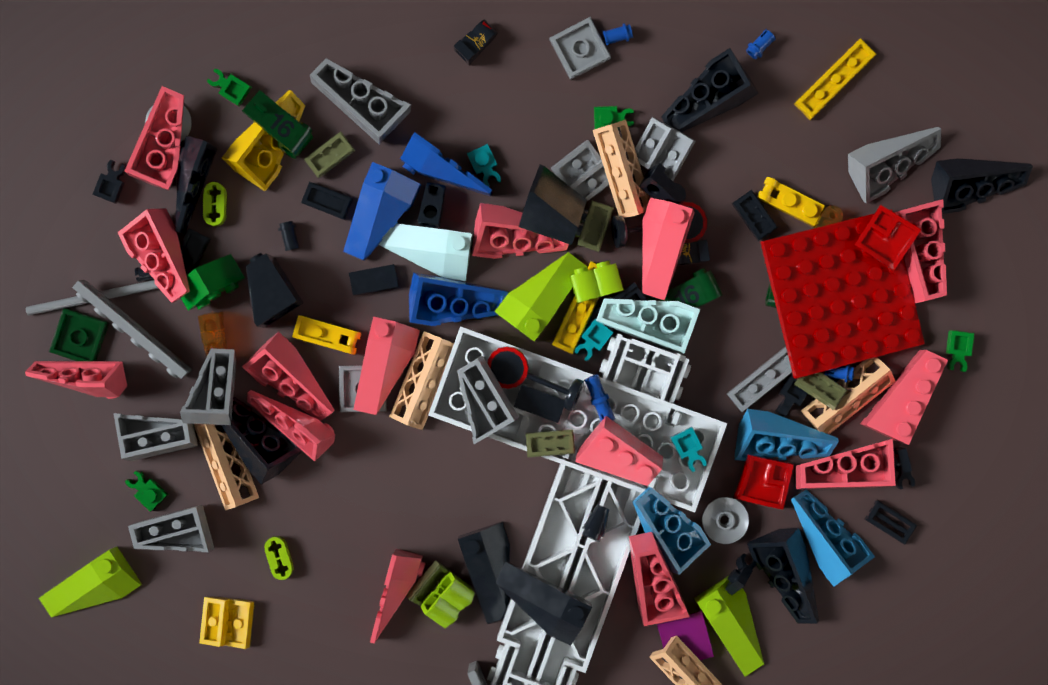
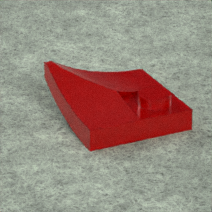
[854,205,922,271]
[733,454,794,510]

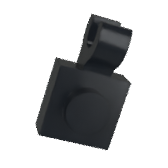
[775,374,808,416]
[893,447,915,490]
[725,553,756,595]

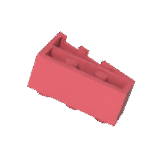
[575,416,663,486]

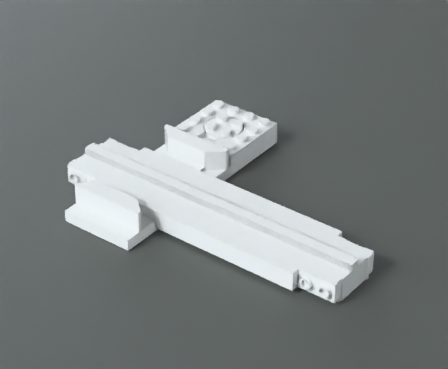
[428,326,727,685]

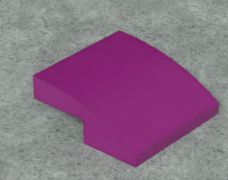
[657,611,714,663]

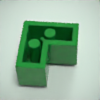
[181,254,245,311]

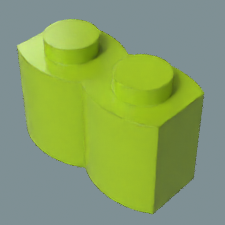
[570,260,623,303]
[421,572,475,628]

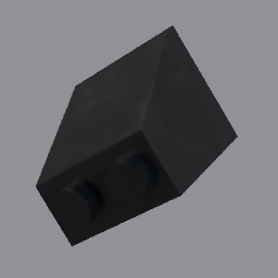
[519,164,588,245]
[246,253,304,328]

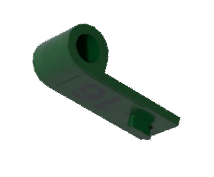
[242,90,313,159]
[647,268,723,308]

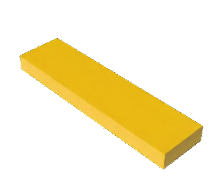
[794,38,877,120]
[552,261,599,355]

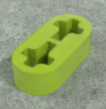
[203,182,227,227]
[264,536,294,580]

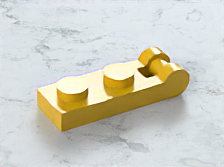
[757,177,825,227]
[292,315,361,355]

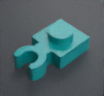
[467,144,501,187]
[575,318,614,361]
[670,427,707,472]

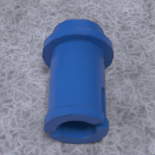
[603,23,633,46]
[746,29,776,59]
[824,364,854,382]

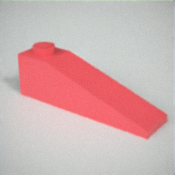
[125,86,184,190]
[472,203,569,259]
[118,208,190,303]
[353,316,420,415]
[242,332,334,421]
[247,390,335,461]

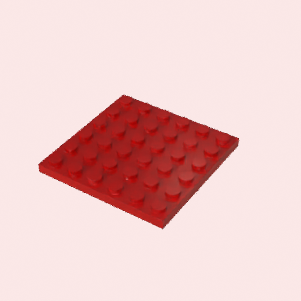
[760,209,925,378]

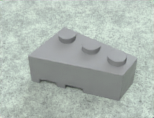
[180,348,237,425]
[457,356,519,444]
[114,413,198,461]
[128,505,215,553]

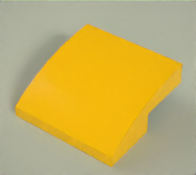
[199,597,254,649]

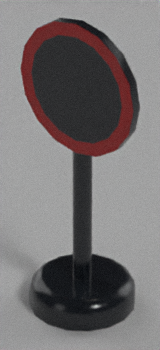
[611,202,707,248]
[487,346,584,411]

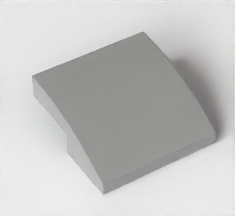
[635,117,696,181]
[551,140,609,201]

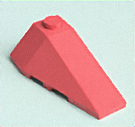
[642,198,695,301]
[25,361,127,399]
[370,549,426,644]

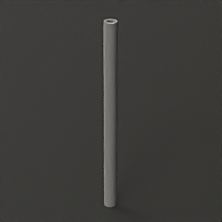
[26,280,159,316]

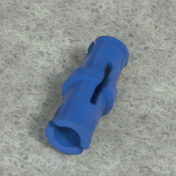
[584,374,616,422]

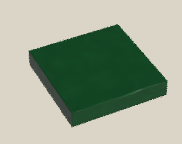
[49,308,109,361]

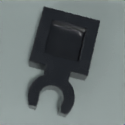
[92,160,126,204]

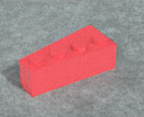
[895,199,947,303]

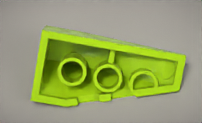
[494,252,587,341]
[39,546,142,617]
[694,576,764,676]

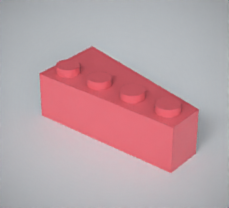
[860,350,948,445]
[795,439,896,489]
[629,532,689,626]

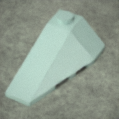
[379,224,473,281]
[596,299,700,355]

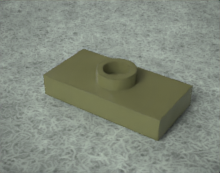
[304,131,355,178]
[577,201,614,252]
[795,372,847,410]
[526,429,575,457]
[406,560,453,607]

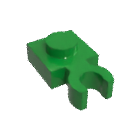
[207,69,252,107]
[594,106,634,130]
[946,330,974,372]
[125,470,169,512]

